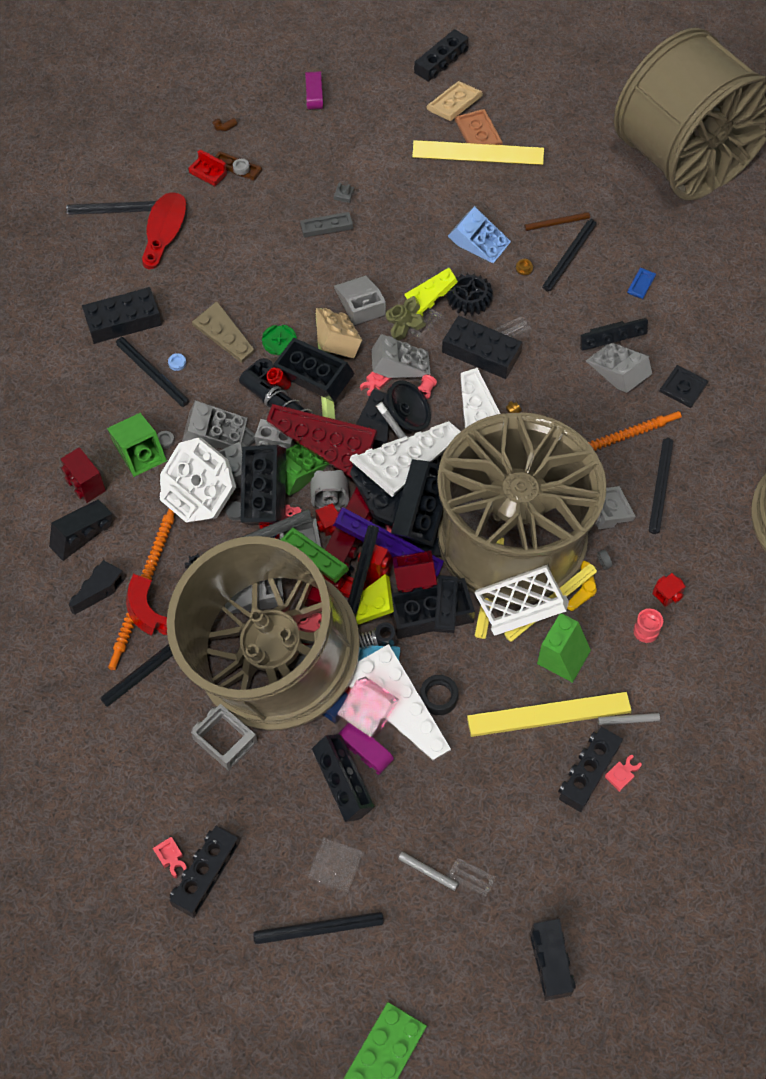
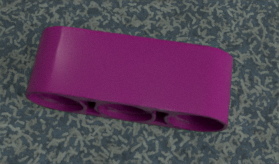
[305,71,323,110]
[338,721,394,775]

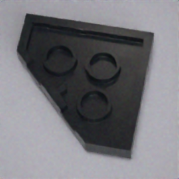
[350,464,404,526]

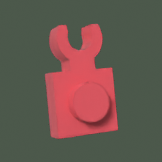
[360,371,392,396]
[605,755,642,792]
[153,837,187,878]

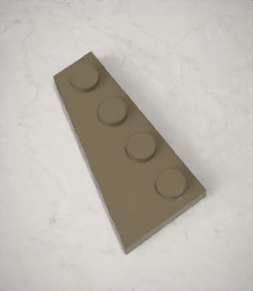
[192,302,255,363]

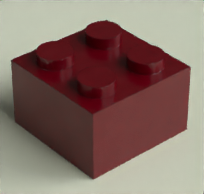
[60,447,106,503]
[393,550,437,592]

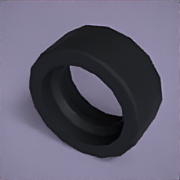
[420,675,458,715]

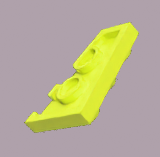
[404,268,458,316]
[356,574,394,625]

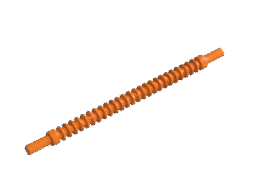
[588,411,682,451]
[108,508,175,670]

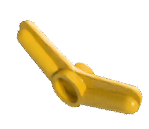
[567,561,597,611]

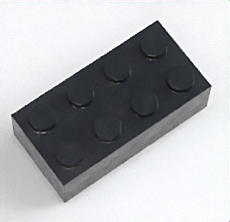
[82,287,162,344]
[442,315,522,379]
[273,337,355,402]
[240,445,286,525]
[391,459,443,546]
[390,578,475,639]

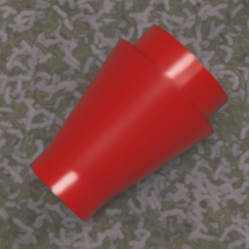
[267,368,291,390]

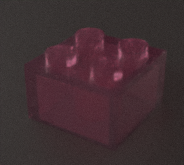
[338,676,399,737]

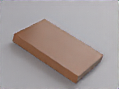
[455,109,503,145]

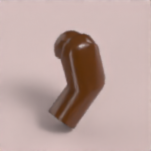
[213,118,237,131]

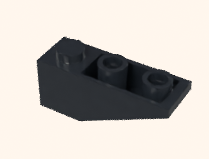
[69,560,125,615]

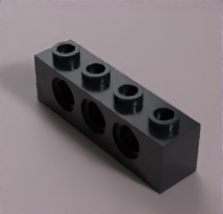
[414,29,469,82]
[558,726,623,812]
[312,734,375,822]
[170,826,239,918]

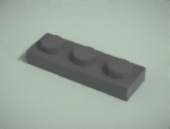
[300,212,353,237]

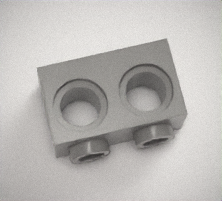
[255,419,295,449]

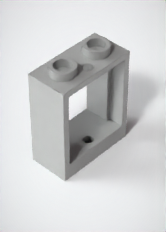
[191,704,257,771]

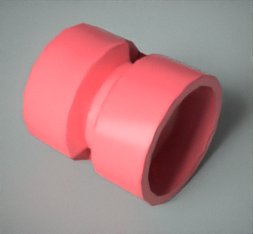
[633,608,663,643]

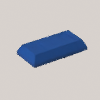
[627,268,656,299]

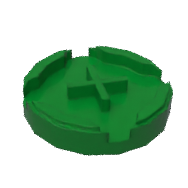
[262,325,297,355]

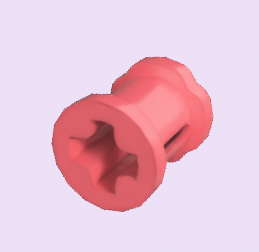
[418,375,437,399]

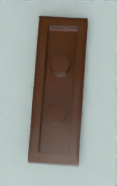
[215,151,262,181]

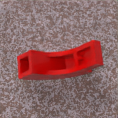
[126,573,167,636]

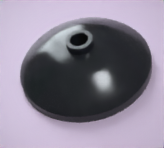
[386,380,431,432]

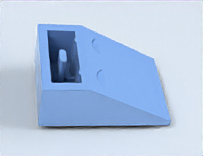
[448,206,511,263]

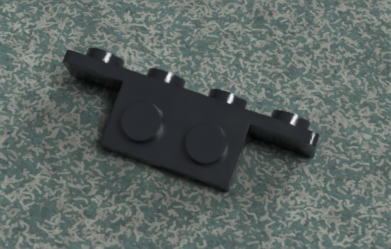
[580,318,648,350]

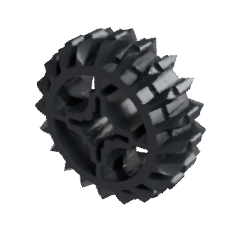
[446,272,493,316]

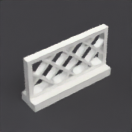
[475,565,569,636]

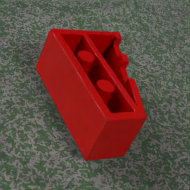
[358,544,393,585]

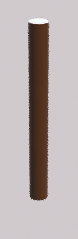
[524,212,590,231]

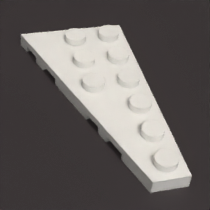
[460,368,500,428]
[350,421,461,497]
[349,644,451,760]

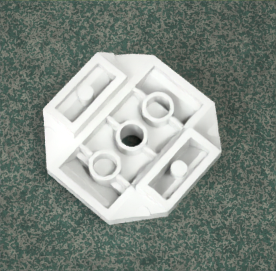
[160,438,236,522]

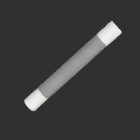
[376,402,406,439]

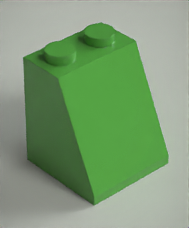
[107,413,167,477]
[537,613,591,683]

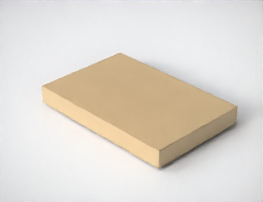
[427,81,482,121]

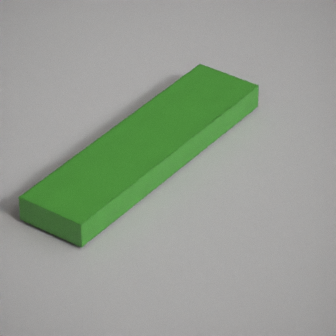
[280,528,349,583]

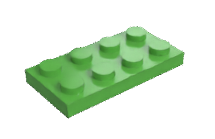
[344,1002,427,1079]

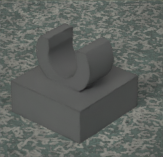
[334,183,354,203]

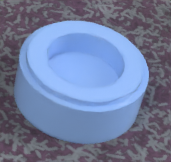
[168,353,186,371]

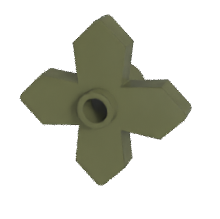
[386,296,426,341]

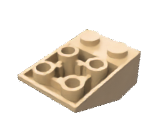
[316,308,362,358]

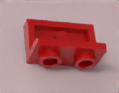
[188,150,227,186]

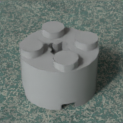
[310,470,349,511]

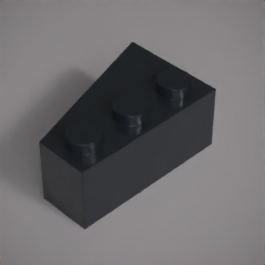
[356,389,390,450]
[49,499,112,561]
[530,919,576,1001]

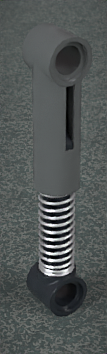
[277,622,398,675]

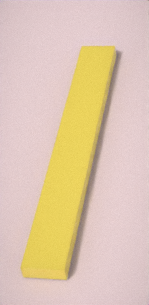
[413,140,544,165]
[467,692,632,737]

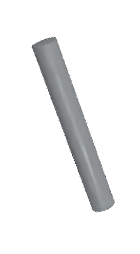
[598,713,660,725]
[398,852,459,891]

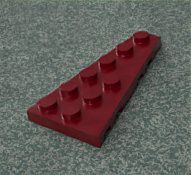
[266,404,377,479]

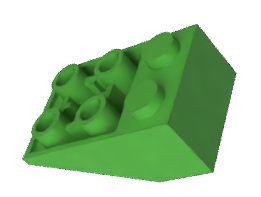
[286,444,330,496]

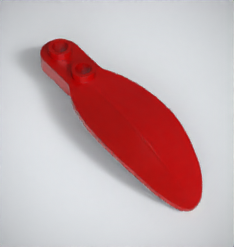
[142,192,186,269]

